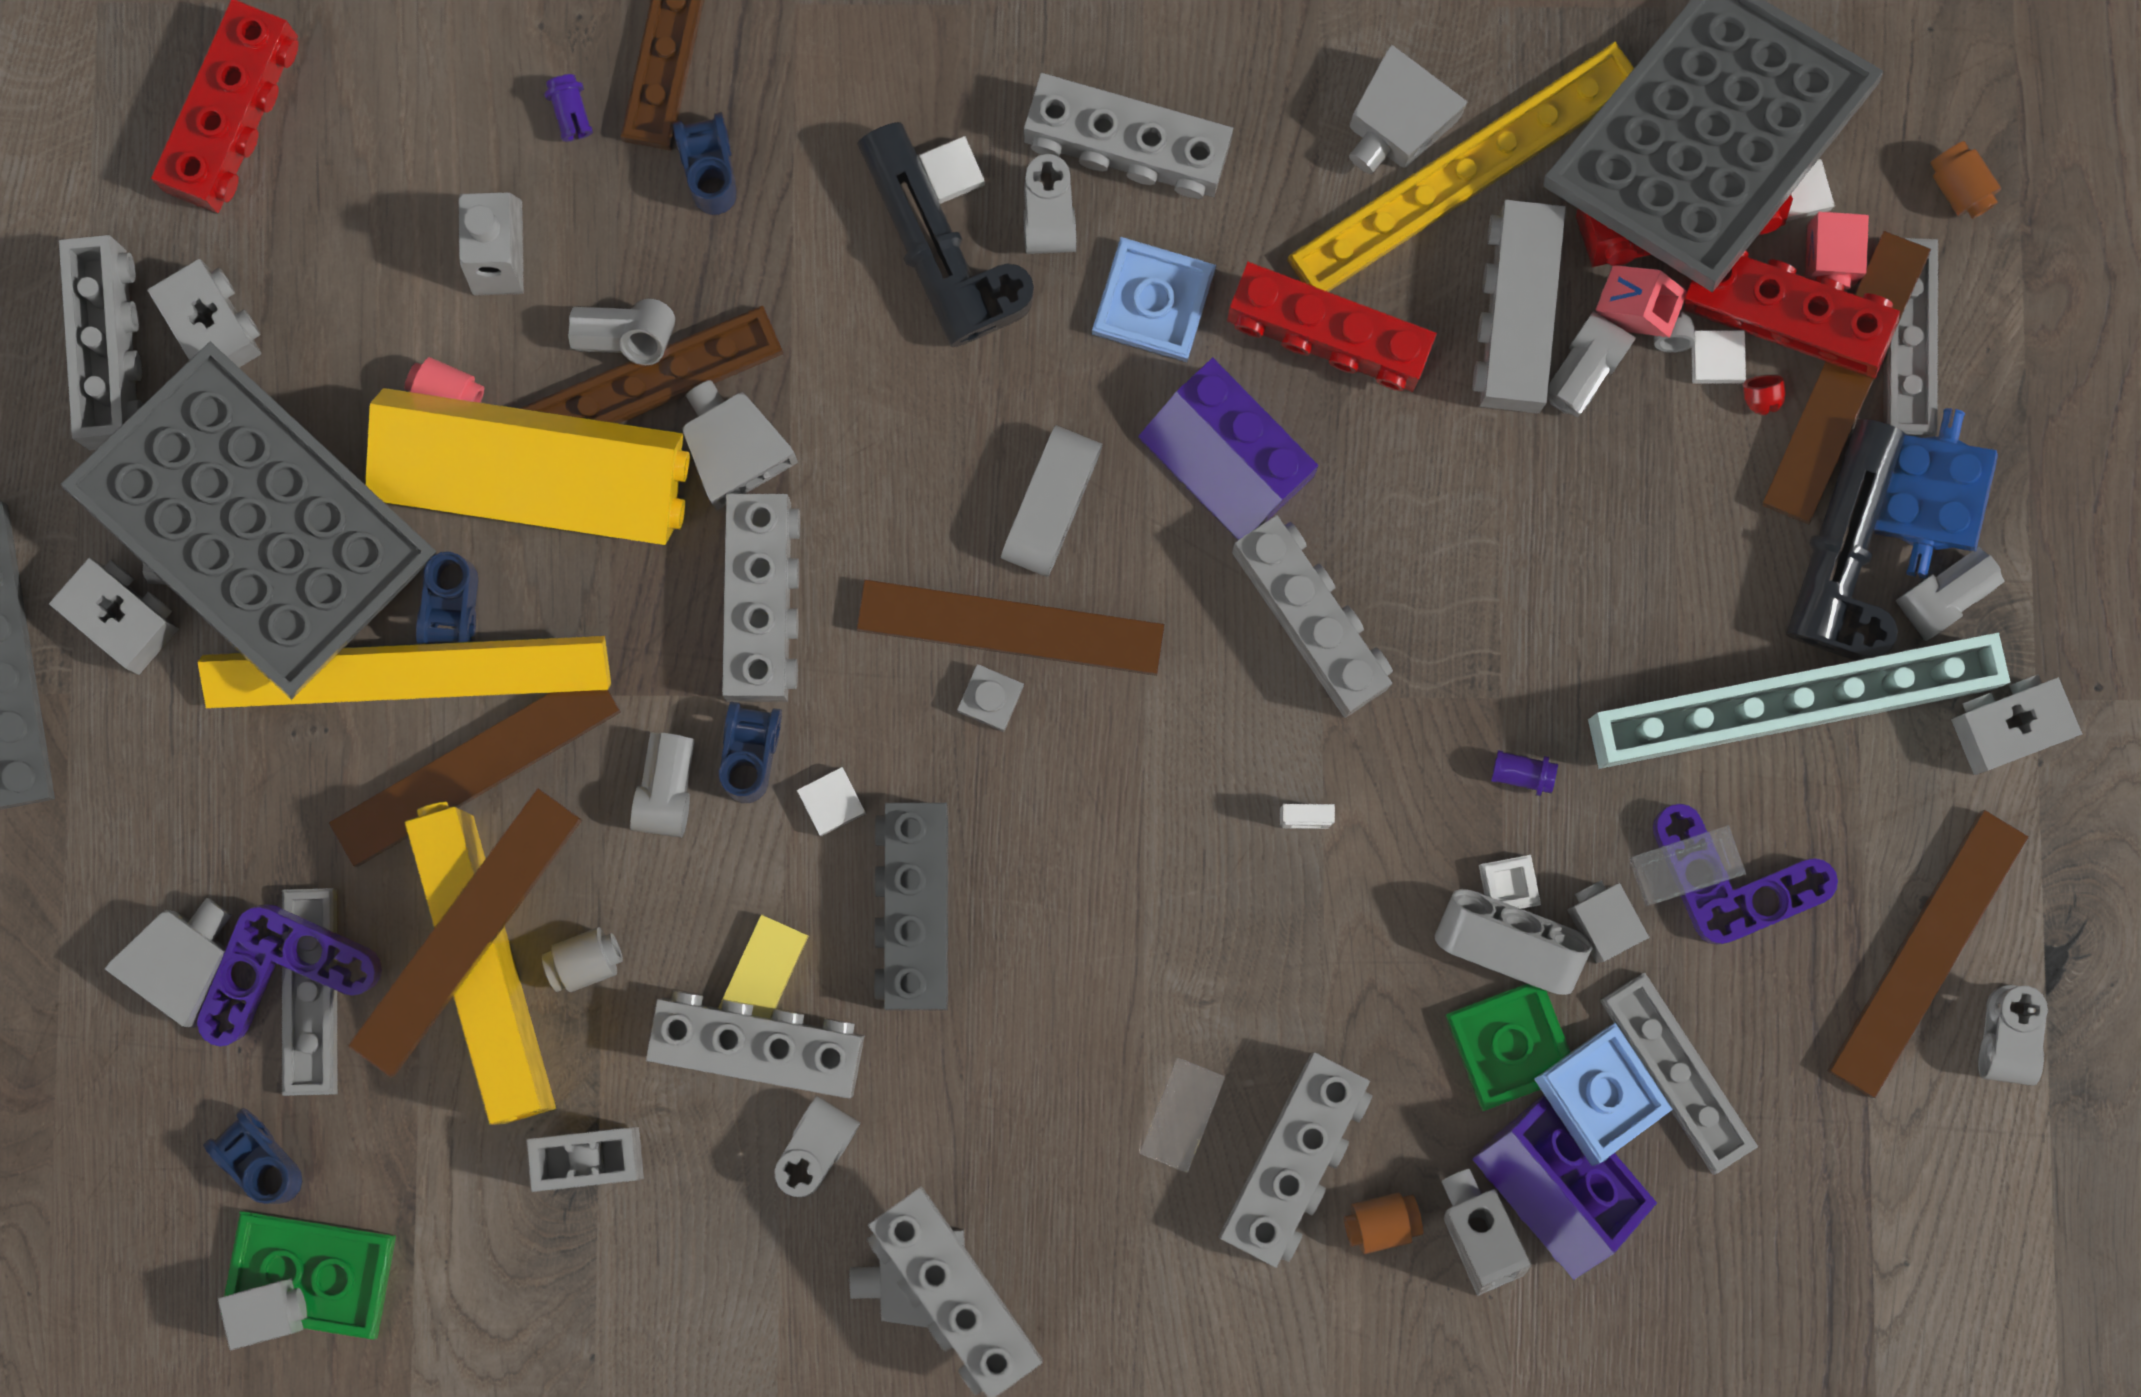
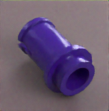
[544,74,593,142]
[1491,750,1558,796]

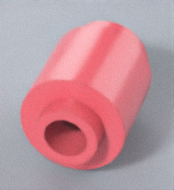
[404,357,484,403]

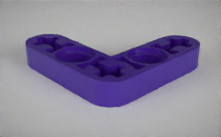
[1653,804,1838,945]
[197,904,382,1047]

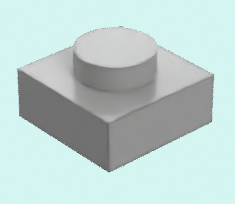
[957,664,1024,732]

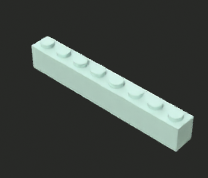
[1588,633,2010,769]

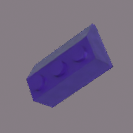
[1138,357,1319,540]
[1472,1094,1657,1280]

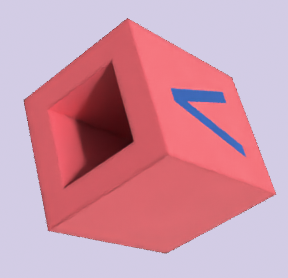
[1805,212,1869,291]
[1596,265,1687,338]

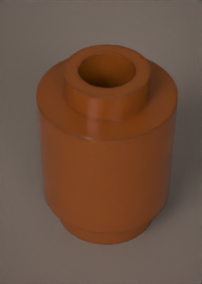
[1930,141,2002,219]
[1343,1192,1423,1254]

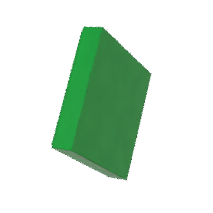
[1444,983,1571,1111]

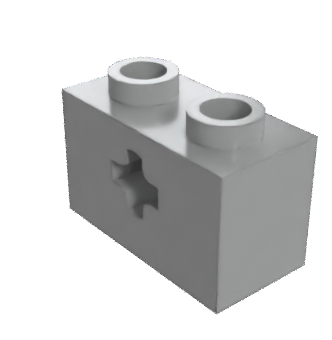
[147,259,262,367]
[49,557,179,675]
[1951,675,2082,776]
[527,1127,644,1192]

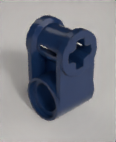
[673,112,737,215]
[416,551,479,645]
[719,701,782,803]
[203,1108,302,1204]

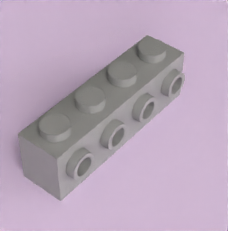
[1024,73,1233,199]
[1473,200,1566,413]
[59,235,143,450]
[722,494,800,702]
[1232,515,1393,718]
[646,990,865,1099]
[1218,1052,1373,1268]
[867,1186,1042,1397]

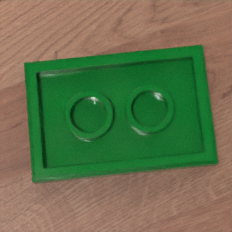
[221,1211,396,1340]

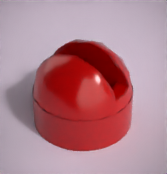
[1743,375,1785,415]

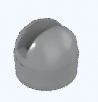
[1654,311,1695,352]

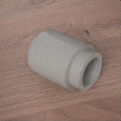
[542,927,623,992]

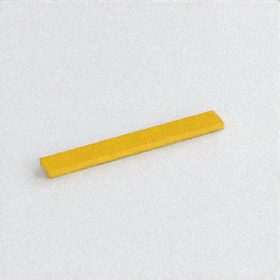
[1287,42,1634,292]
[197,636,611,708]

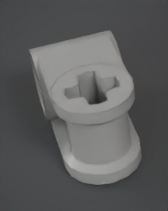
[1024,154,1076,254]
[1978,985,2048,1086]
[775,1096,860,1197]

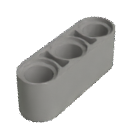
[1001,425,1103,577]
[1434,889,1593,995]

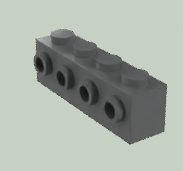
[875,803,948,1011]

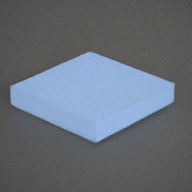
[1092,237,1216,362]
[1534,1023,1673,1166]

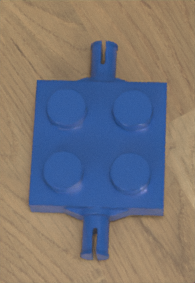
[1874,408,1998,578]

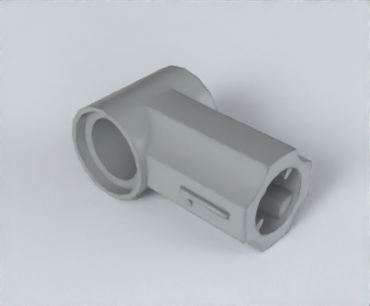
[568,299,675,365]
[1547,311,1636,418]
[1895,547,2005,642]
[630,732,695,838]

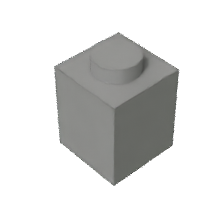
[1567,880,1649,964]
[218,1279,307,1350]

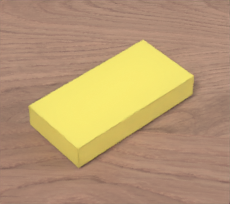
[718,915,809,1018]

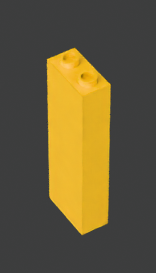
[365,388,690,545]
[405,802,556,1124]

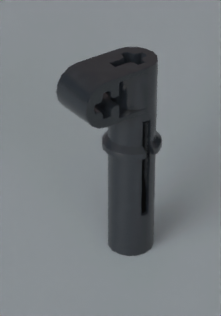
[857,122,1034,347]
[1786,419,1906,661]

